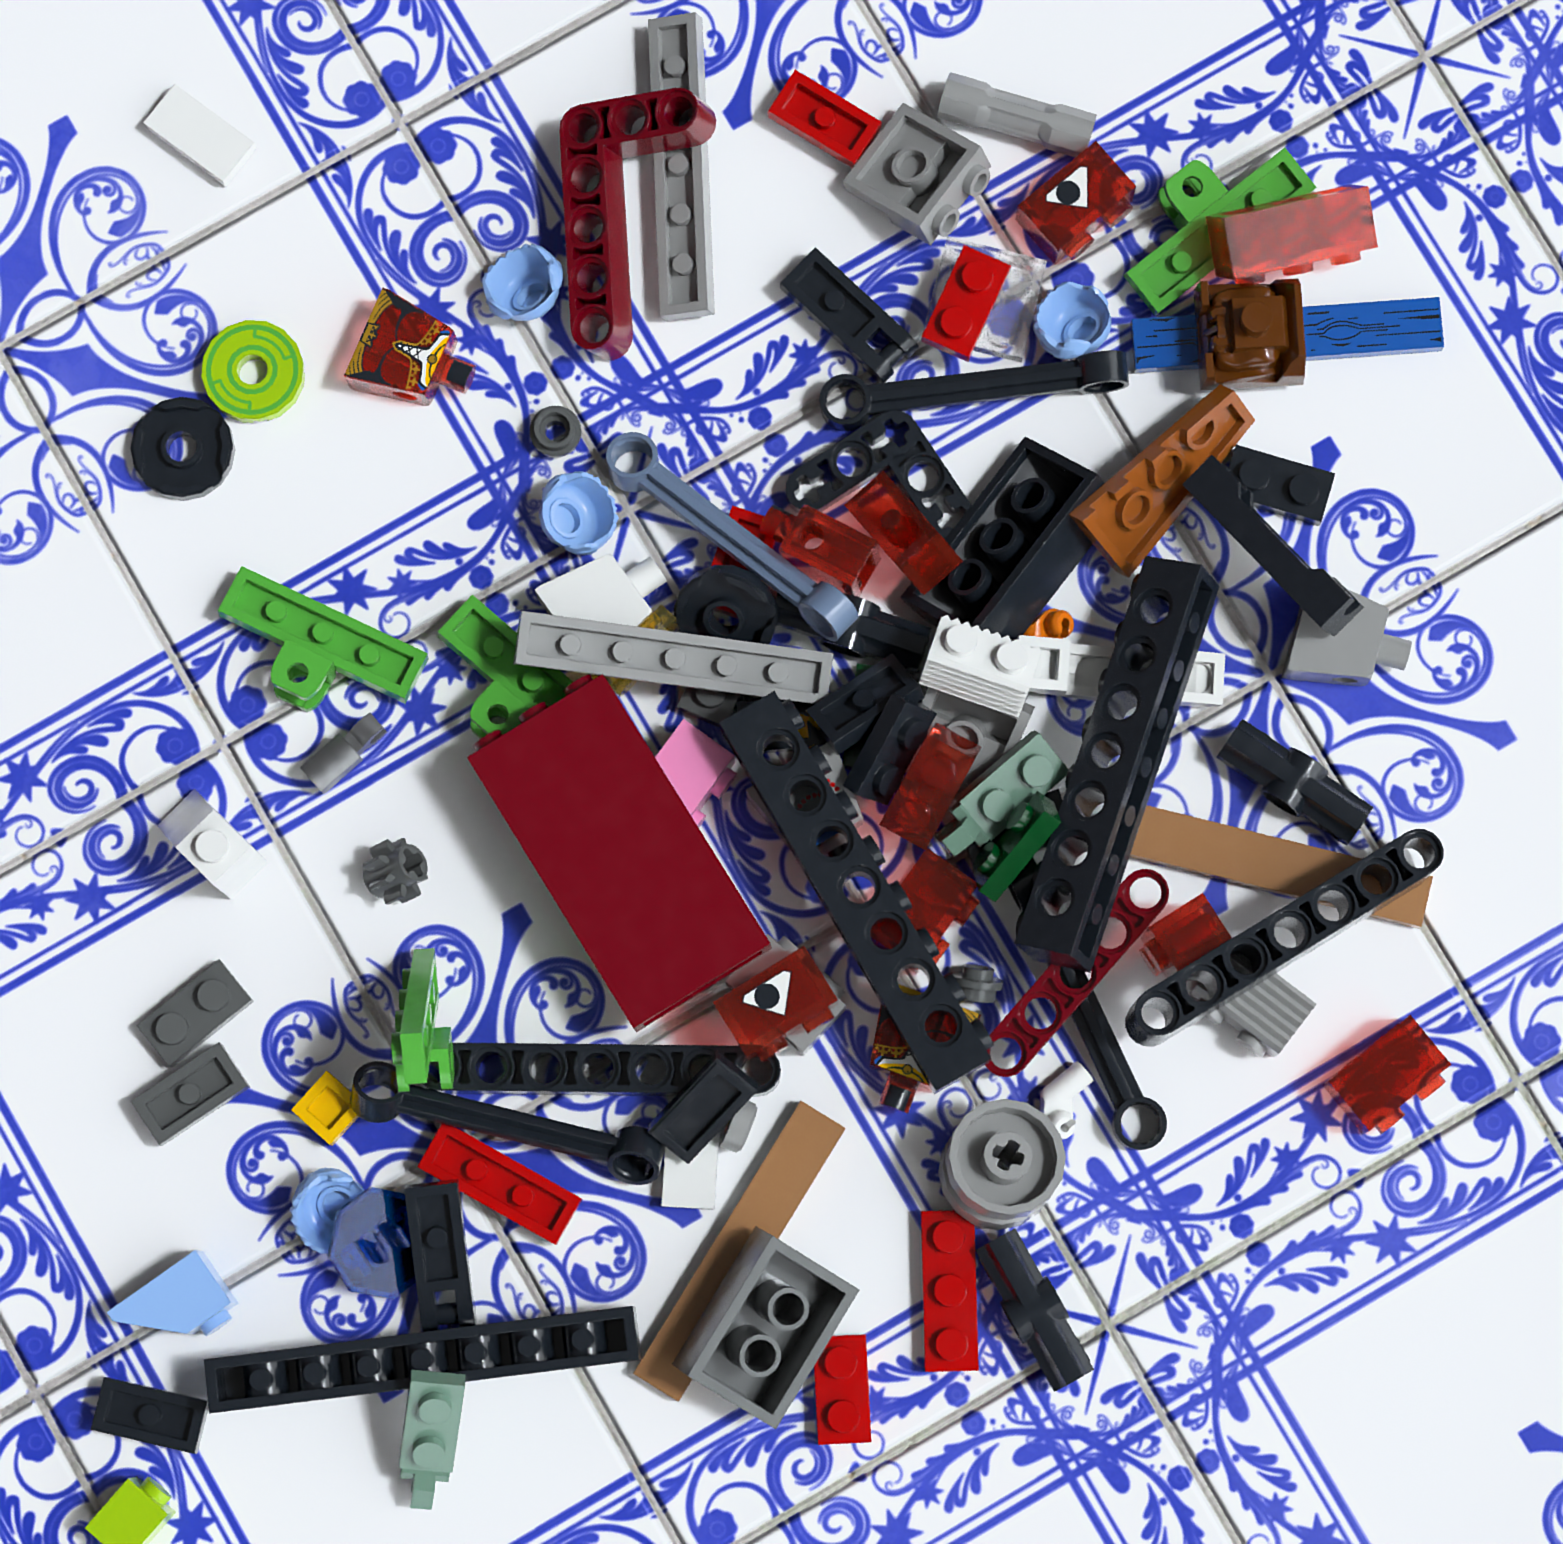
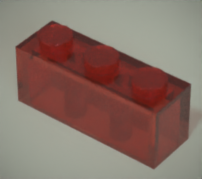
[1206,184,1378,286]

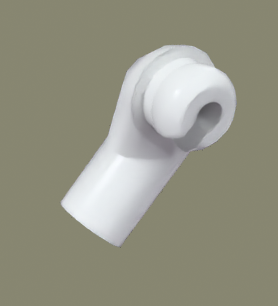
[1040,1061,1094,1139]

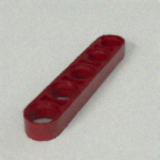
[985,869,1169,1077]

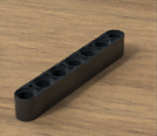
[1125,829,1444,1047]
[421,1042,781,1097]

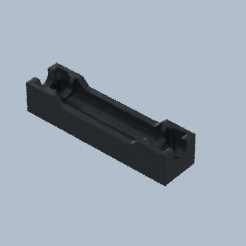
[1182,455,1364,637]

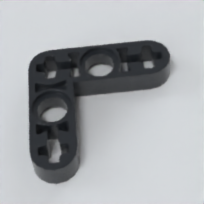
[786,410,975,543]

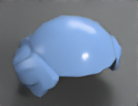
[482,243,563,321]
[1033,282,1112,360]
[538,471,619,555]
[289,1167,367,1254]

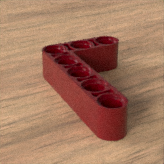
[559,88,717,360]

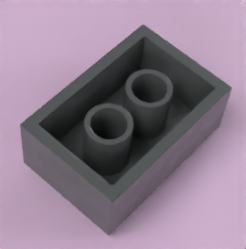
[672,1226,860,1429]

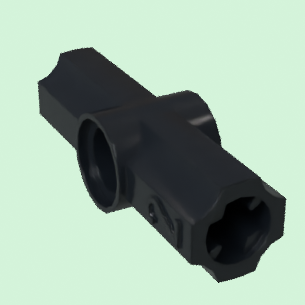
[775,593,932,672]
[1216,719,1373,846]
[975,1228,1094,1392]

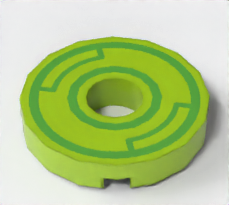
[201,320,305,423]

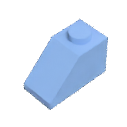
[107,1250,239,1336]

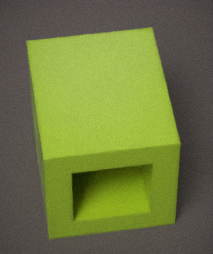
[85,1476,176,1544]

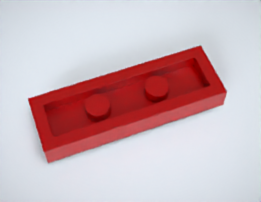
[417,1123,583,1245]
[921,1210,979,1372]

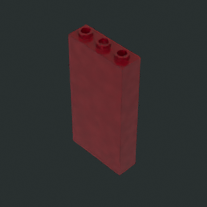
[467,674,772,1033]

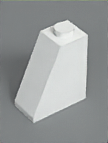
[157,789,269,899]

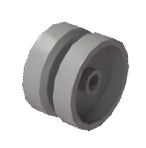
[938,1099,1066,1230]

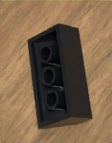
[900,436,1104,641]

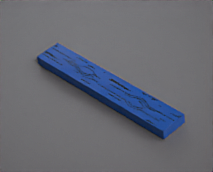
[1130,297,1444,373]

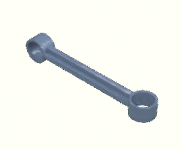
[606,432,858,641]

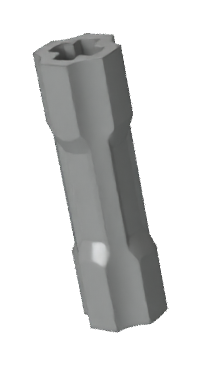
[937,72,1097,160]

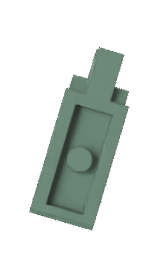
[934,730,1069,857]
[399,1370,465,1510]

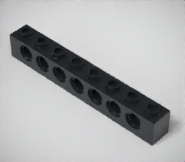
[1014,556,1220,973]
[719,691,994,1095]
[204,1306,642,1414]

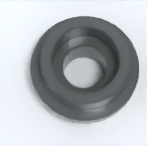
[530,406,582,458]
[952,964,1003,1003]

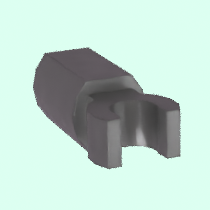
[300,712,387,794]

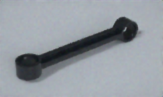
[819,350,1129,431]
[1008,857,1167,1150]
[350,1061,665,1185]

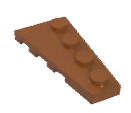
[1069,384,1255,578]

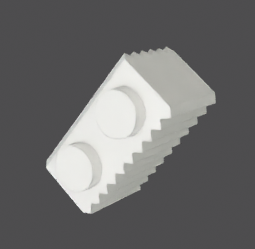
[918,615,1042,718]

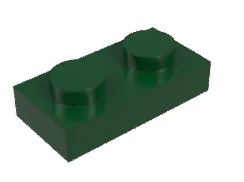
[973,791,1061,902]

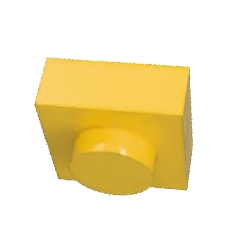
[291,1070,359,1146]

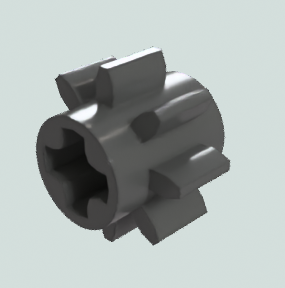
[363,838,428,905]

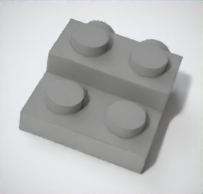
[842,103,991,246]
[906,687,1035,795]

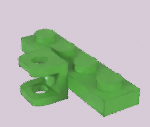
[1124,148,1317,316]
[218,566,429,712]
[437,595,573,739]
[391,948,455,1092]

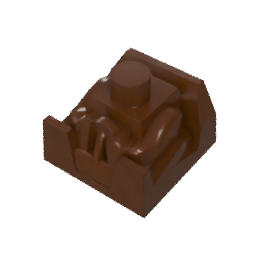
[1193,278,1306,391]

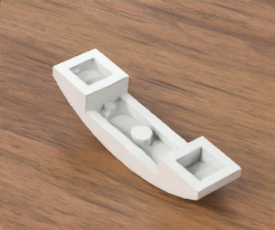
[1017,635,1225,707]

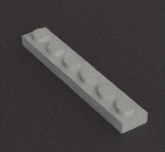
[648,12,715,321]
[513,611,833,704]

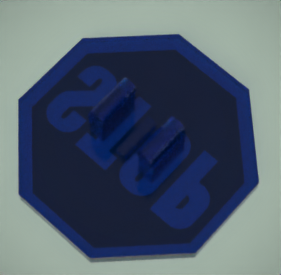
[327,1187,416,1299]

